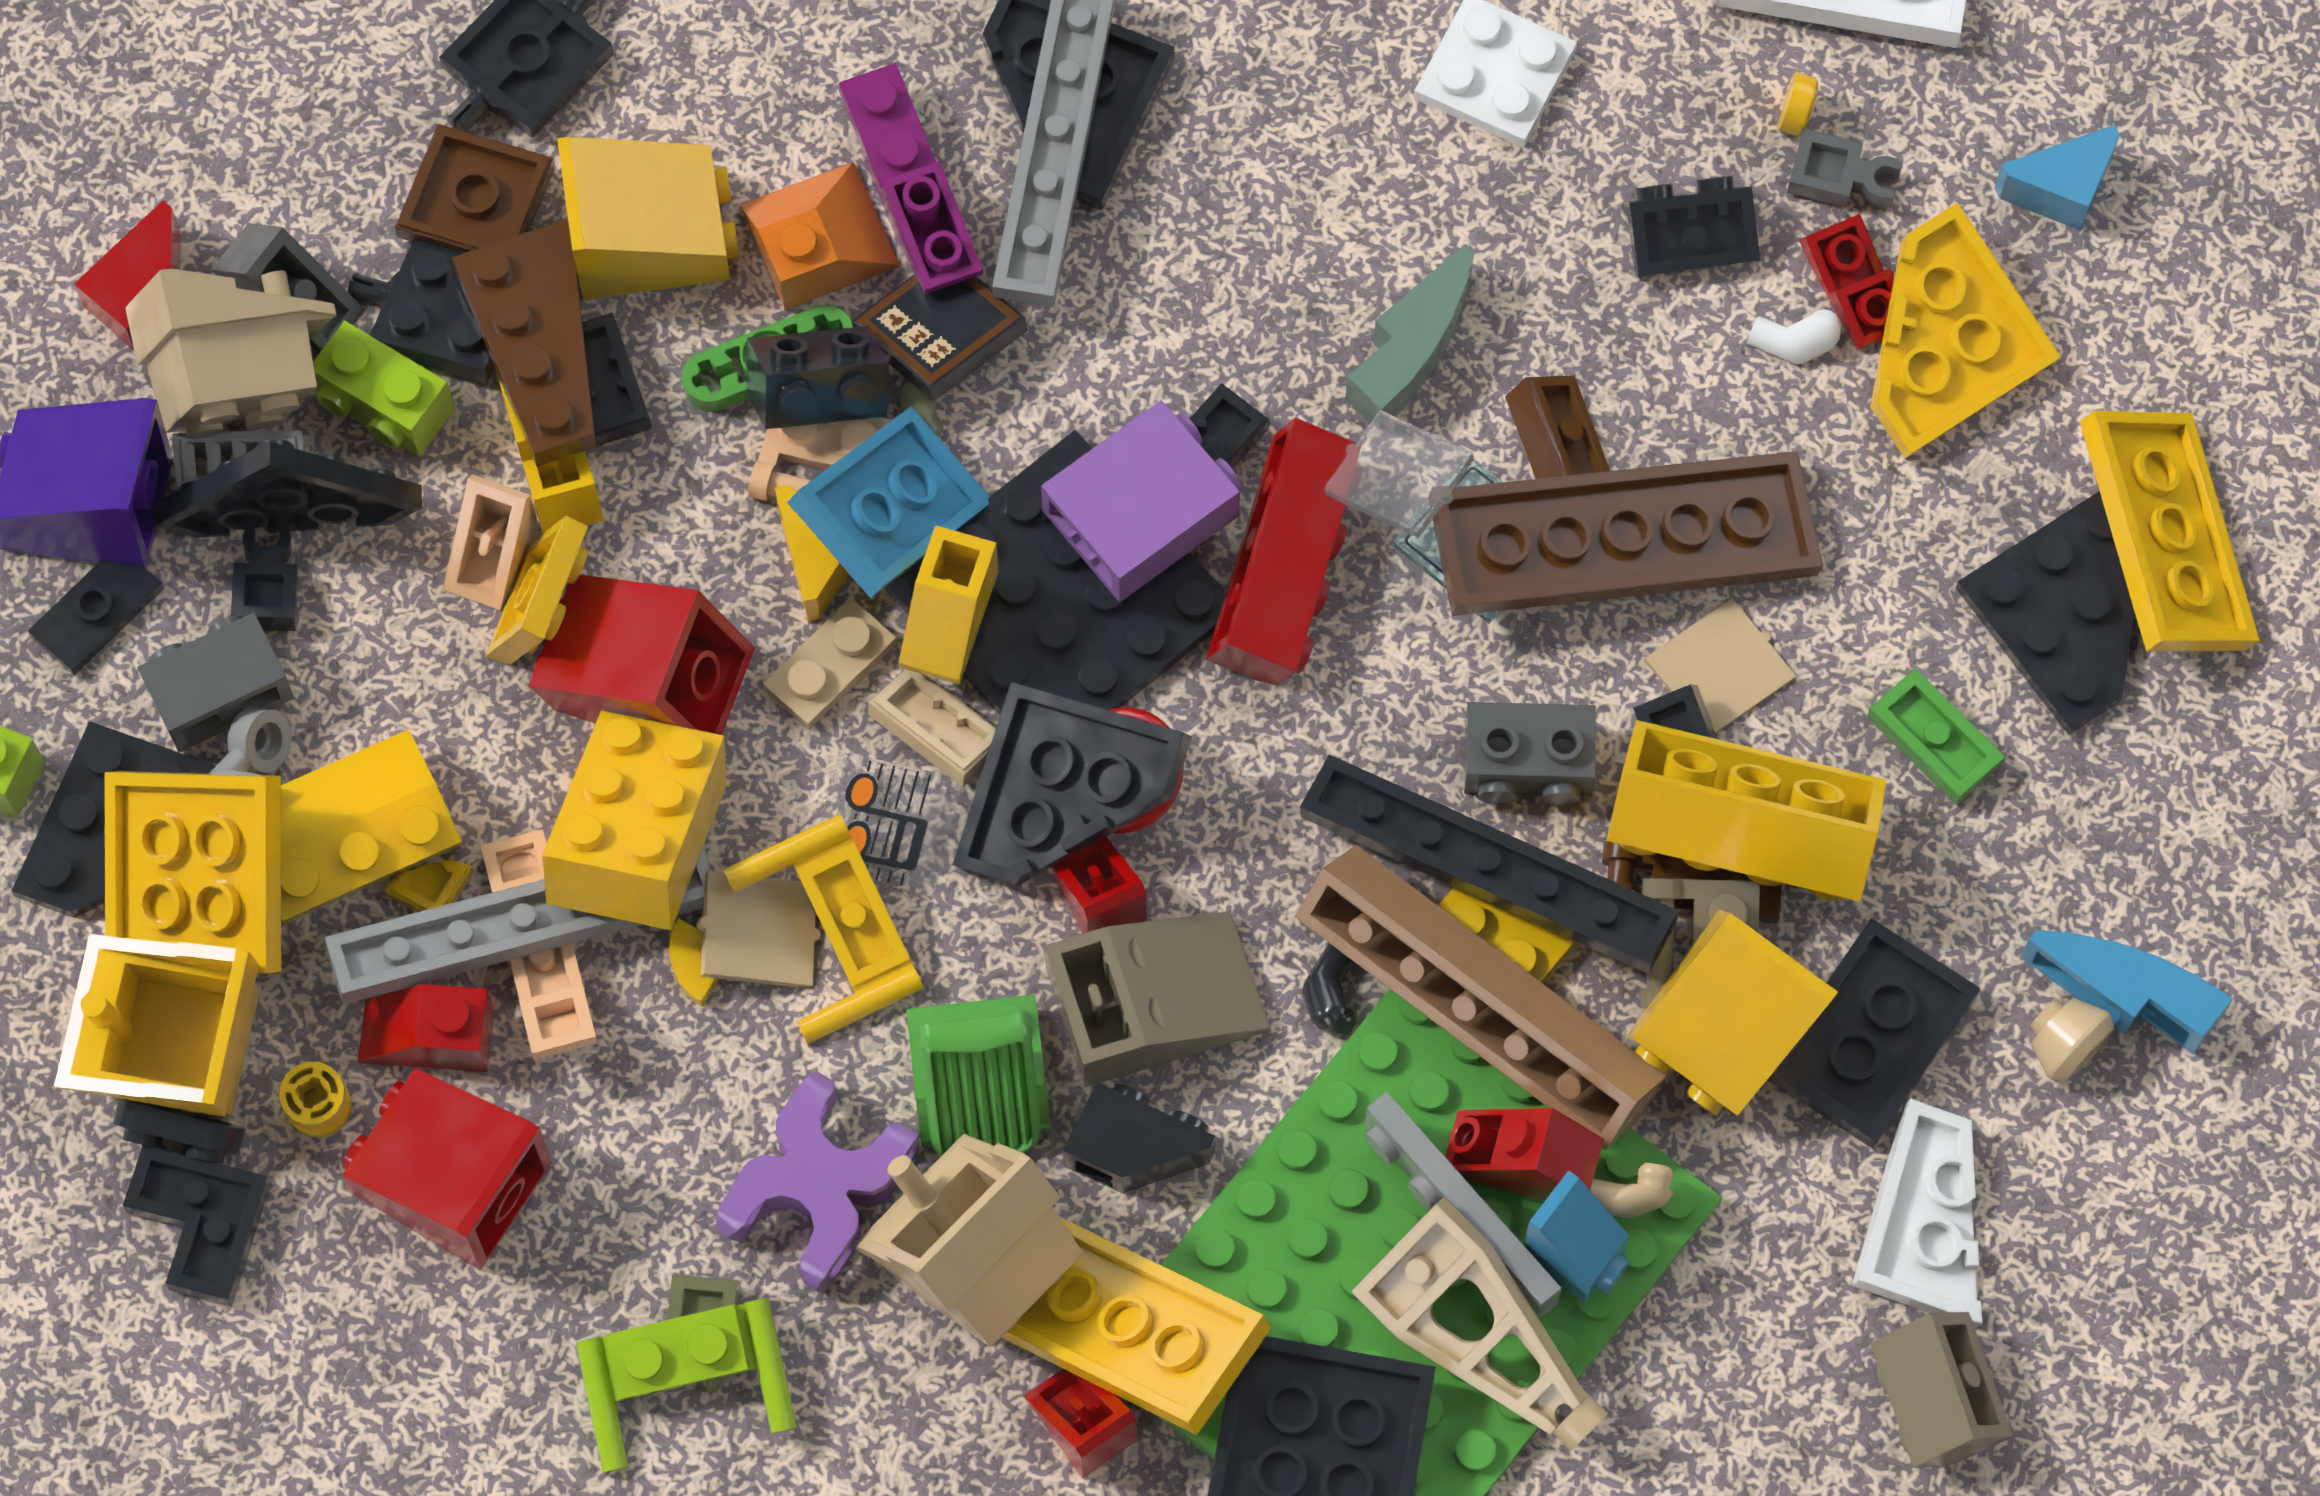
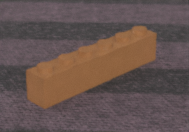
[1294,845,1666,1150]

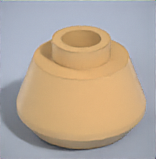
[2029,998,2115,1082]

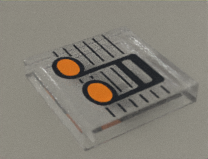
[820,751,963,902]

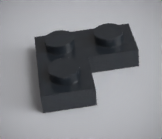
[123,1145,272,1306]

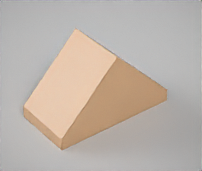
[442,474,539,611]

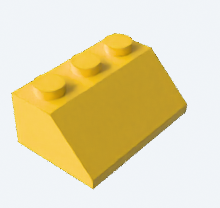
[281,729,462,925]

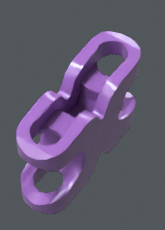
[716,1072,920,1293]

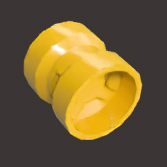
[279,1061,352,1138]

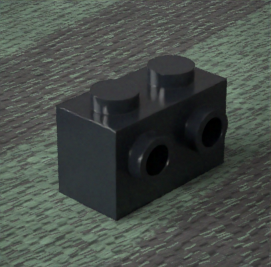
[747,326,889,430]

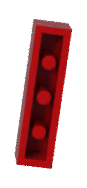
[1206,417,1363,686]

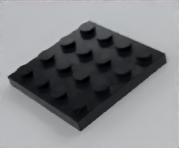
[884,430,1226,715]

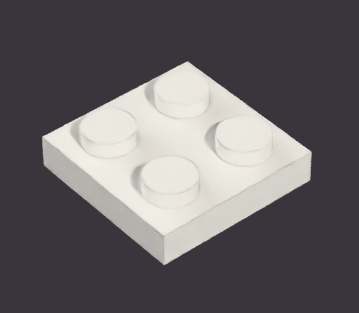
[1414,0,1577,148]

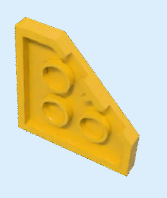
[1870,202,2061,459]

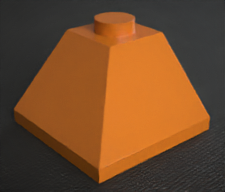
[739,162,899,310]

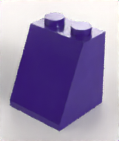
[0,398,173,569]

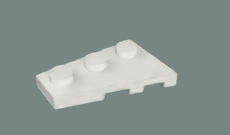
[1852,1098,1982,1328]

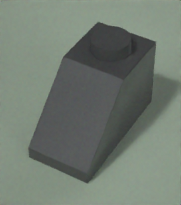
[211,223,365,352]

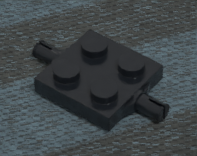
[439,0,614,138]
[347,239,495,383]

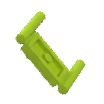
[576,1298,797,1473]

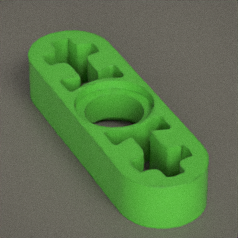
[682,305,853,412]

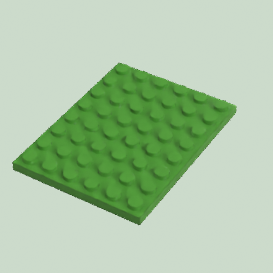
[1156,989,1722,1496]

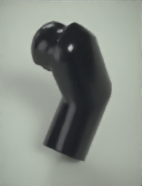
[1302,943,1357,1037]

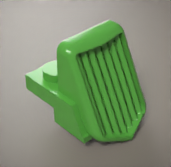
[906,994,1051,1157]

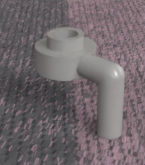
[209,706,291,775]

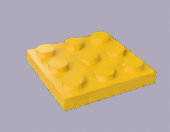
[105,771,281,974]

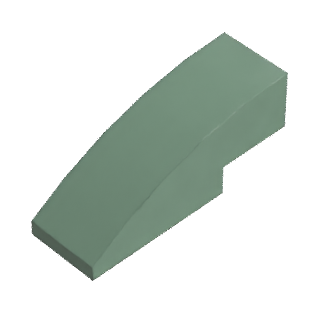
[1345,244,1474,432]

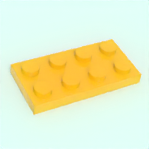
[2080,411,2260,651]
[1002,1216,1271,1435]

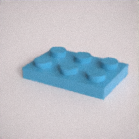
[787,406,990,598]

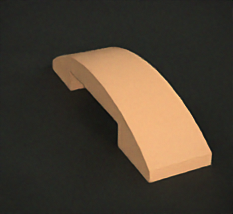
[480,829,598,1060]

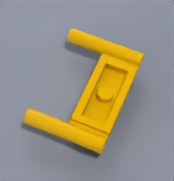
[723,814,924,1045]

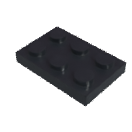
[1767,918,1981,1149]

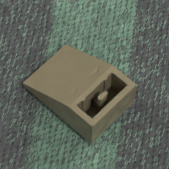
[1045,911,1270,1088]

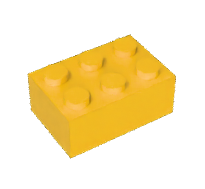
[542,710,727,930]

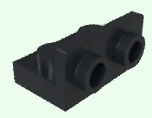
[1622,175,1760,277]

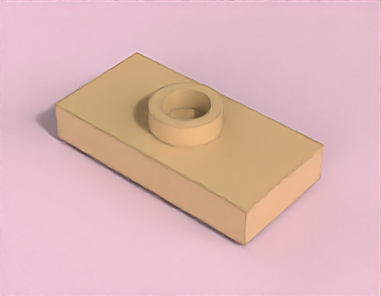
[868,669,996,787]

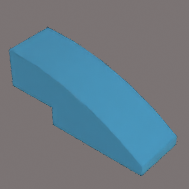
[2021,930,2233,1054]

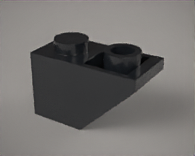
[1063,1082,1216,1194]

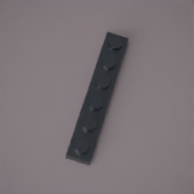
[1300,754,1678,974]

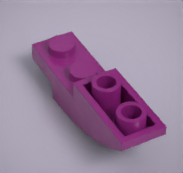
[839,63,983,294]

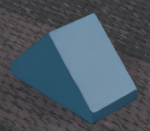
[1994,125,2120,231]

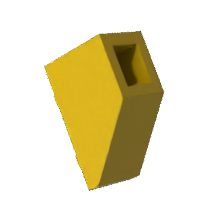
[898,525,999,685]

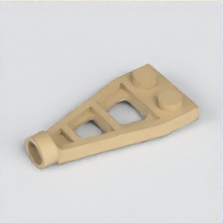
[1351,1197,1608,1451]

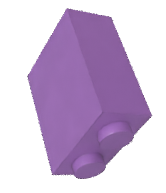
[1041,400,1242,603]

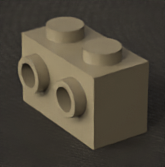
[1870,1312,2013,1468]

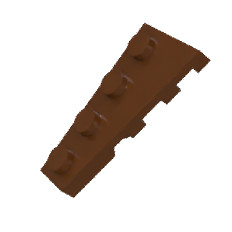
[452,219,596,467]

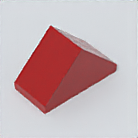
[1051,836,1147,934]
[1023,1369,1137,1479]

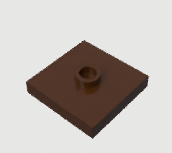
[395,124,555,253]

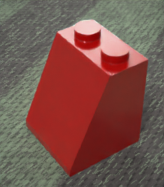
[528,574,755,735]
[342,1068,552,1271]

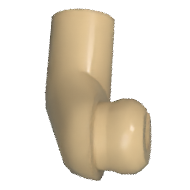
[1590,1163,1674,1218]

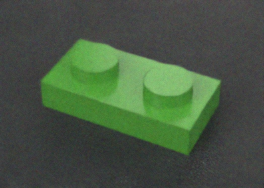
[1867,668,2005,806]

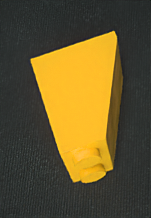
[557,137,740,301]
[1627,909,1838,1117]

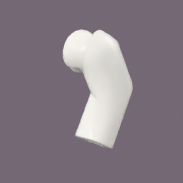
[1747,309,1842,365]

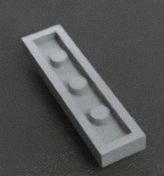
[1364,1091,1561,1320]

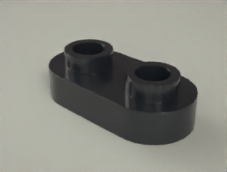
[113,1098,246,1164]

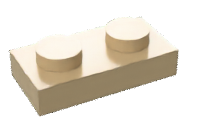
[762,597,897,730]

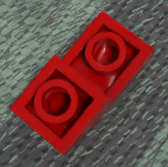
[1799,214,1894,350]

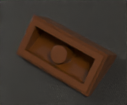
[1505,375,1610,479]

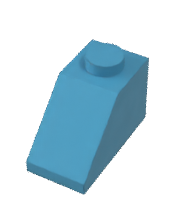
[1524,1170,1630,1304]

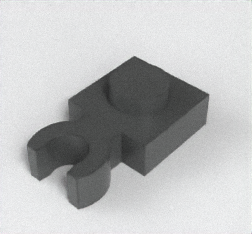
[1787,128,1903,209]

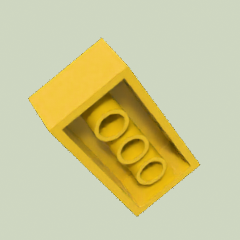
[1606,720,1887,902]

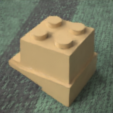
[125,269,336,439]
[854,1134,1083,1347]

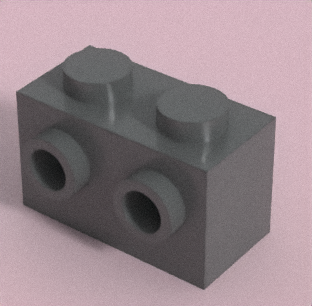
[137,613,294,752]
[1464,702,1596,806]

